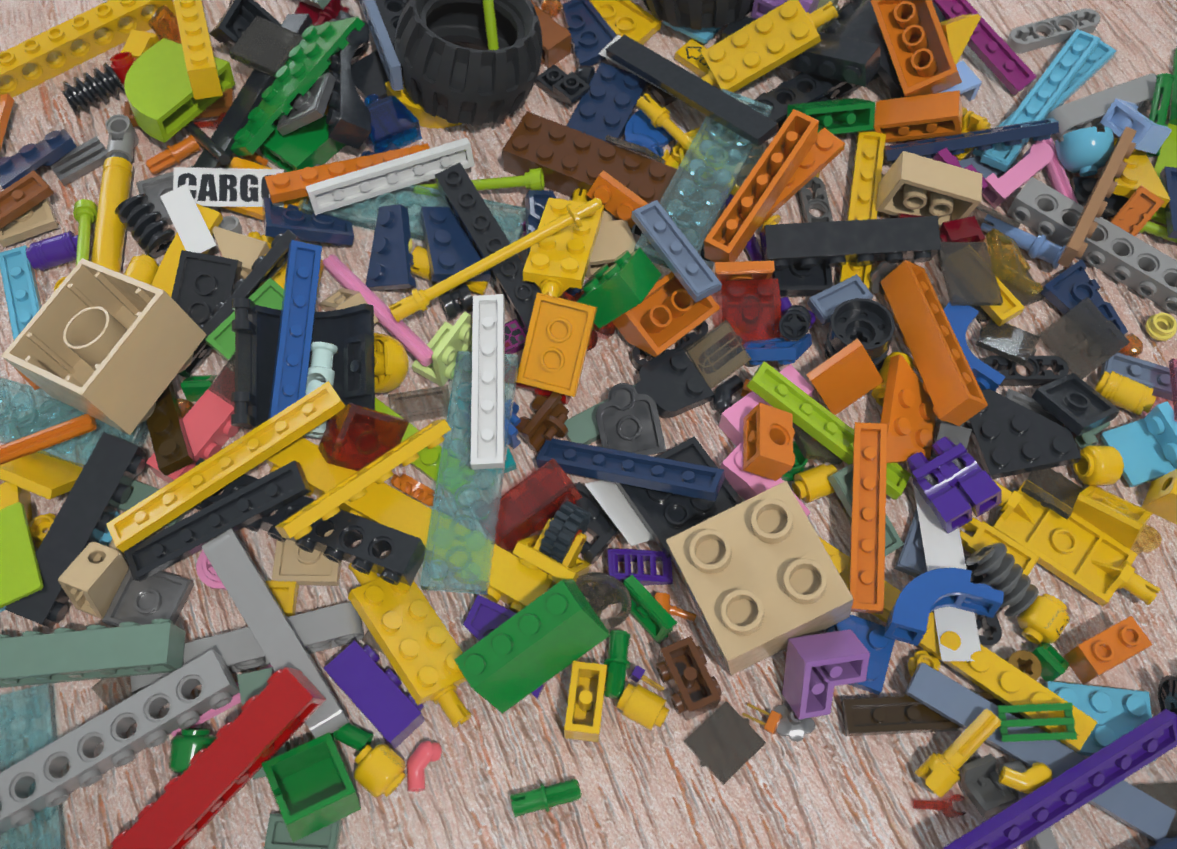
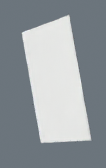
[585,480,654,546]

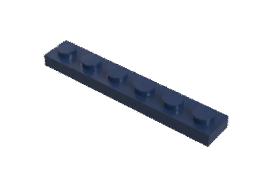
[884,118,1059,164]
[536,438,725,501]

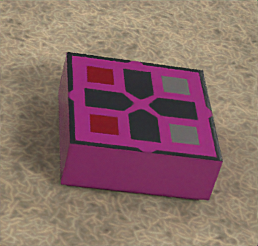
[505,319,527,358]

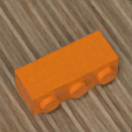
[874,90,963,143]

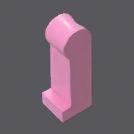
[982,142,1053,209]

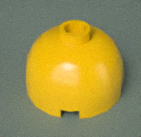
[374,333,409,393]

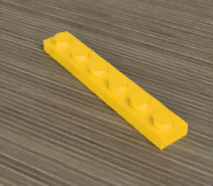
[275,419,451,540]

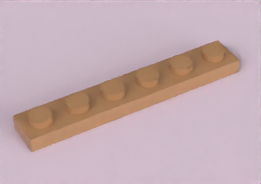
[1057,126,1137,268]

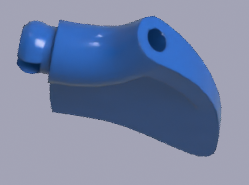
[624,109,674,161]

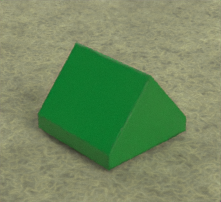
[181,375,218,402]
[1031,642,1070,682]

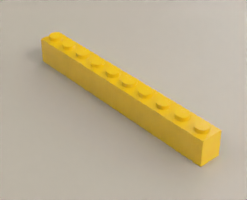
[266,437,555,613]

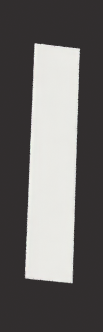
[911,473,981,661]

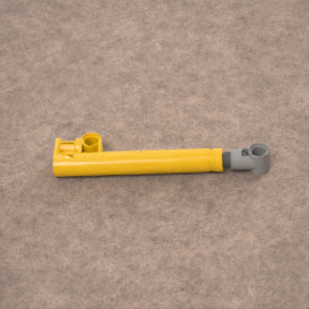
[54,114,139,292]

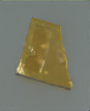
[985,228,1043,296]

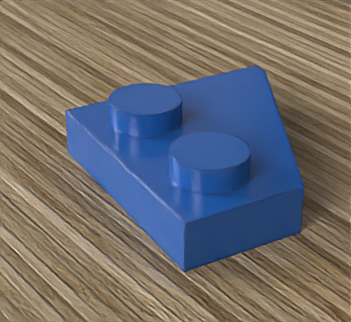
[738,334,812,365]

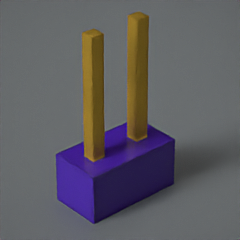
[628,665,664,692]

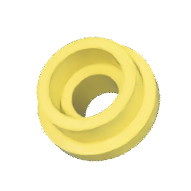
[1145,313,1177,341]

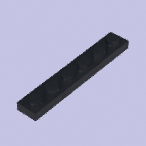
[178,229,301,378]
[124,460,311,582]

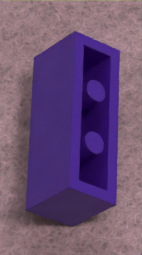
[323,641,425,749]

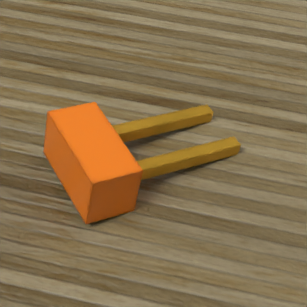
[743,703,782,734]

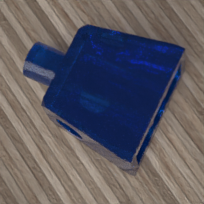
[364,94,422,152]

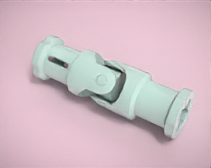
[304,342,338,438]

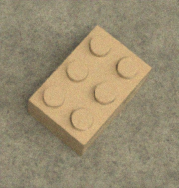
[876,151,982,228]

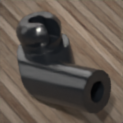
[713,375,744,415]

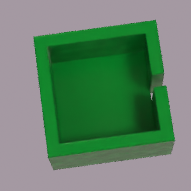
[577,247,662,329]
[262,732,361,842]

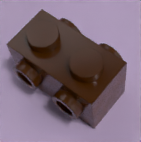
[655,636,722,721]

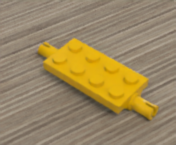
[701,0,838,95]
[523,189,604,297]
[992,480,1160,607]
[348,563,472,728]

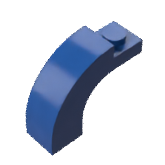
[944,295,1005,392]
[884,568,1004,646]

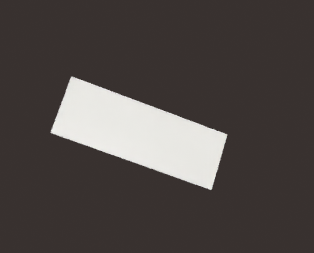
[160,184,216,253]

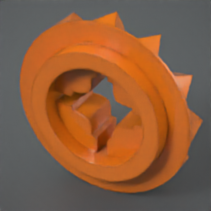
[391,473,438,506]

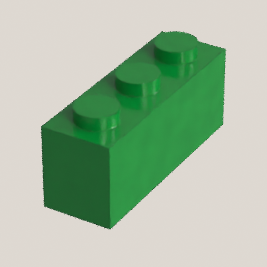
[787,98,875,134]

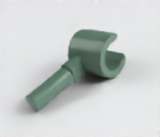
[1075,421,1110,449]

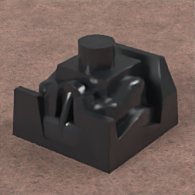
[209,0,282,68]

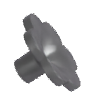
[869,261,898,295]
[774,700,815,742]

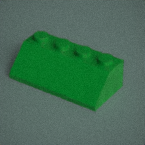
[454,579,611,713]

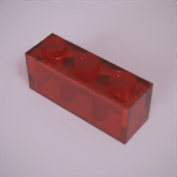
[476,458,582,551]

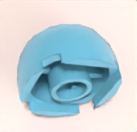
[1055,127,1114,177]

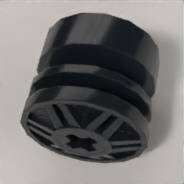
[825,298,895,371]

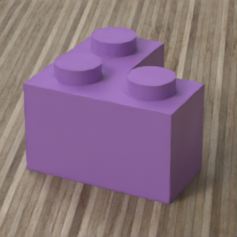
[782,629,870,719]

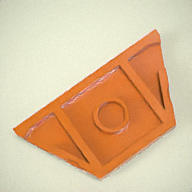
[880,354,936,463]

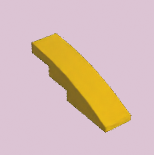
[151,204,223,297]

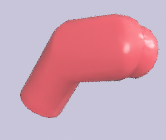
[407,741,442,792]

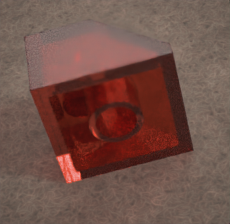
[716,279,781,348]
[318,403,409,471]

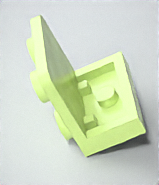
[412,312,472,387]

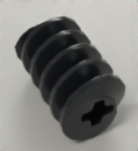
[62,63,125,116]
[115,194,175,258]

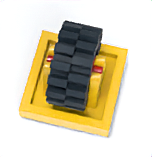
[512,501,592,583]

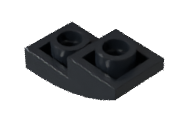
[536,64,590,104]

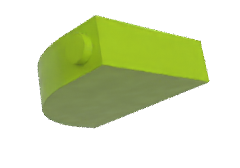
[124,38,236,143]

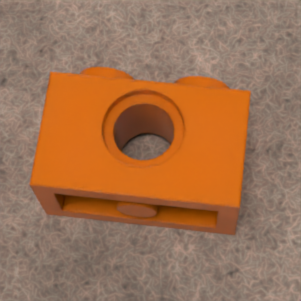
[743,402,795,481]
[1063,615,1153,685]

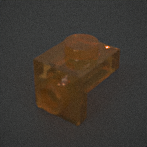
[148,5,182,44]

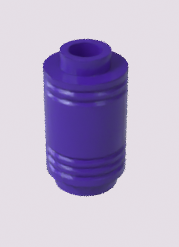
[26,231,78,271]

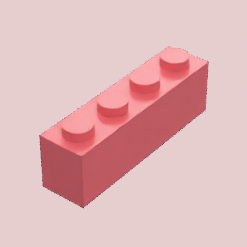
[146,368,240,483]

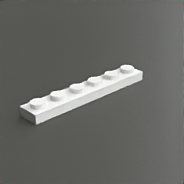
[305,137,475,215]
[471,294,505,470]

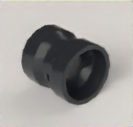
[438,283,473,321]
[779,305,812,340]

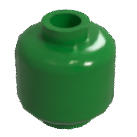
[169,728,217,775]

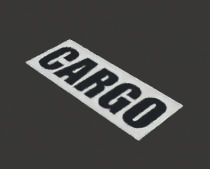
[173,167,284,207]

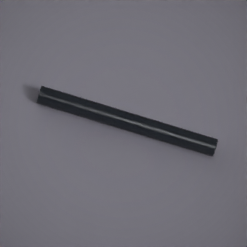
[184,121,230,165]

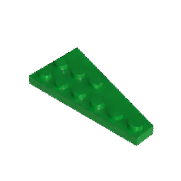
[230,16,365,156]

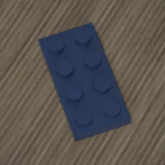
[566,62,649,146]

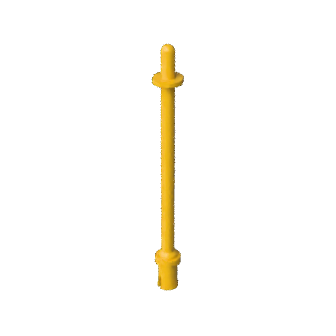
[636,93,781,233]
[388,198,602,323]

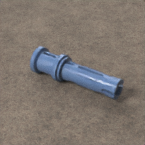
[980,214,1066,269]

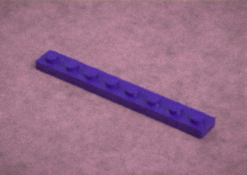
[943,709,1177,849]

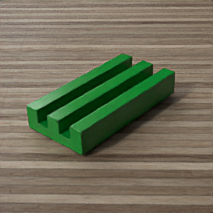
[616,575,677,644]
[997,703,1077,742]

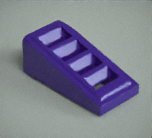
[607,549,673,586]

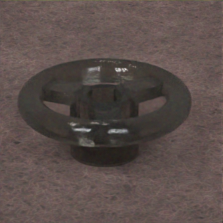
[575,572,632,629]

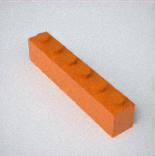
[704,109,819,263]
[880,260,988,426]

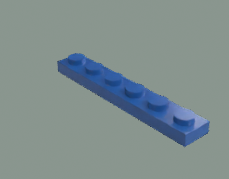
[268,240,322,420]

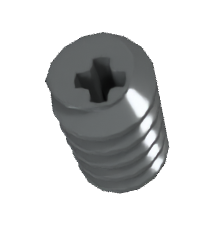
[966,543,1039,617]

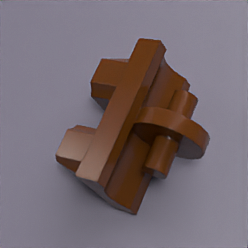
[514,392,569,452]

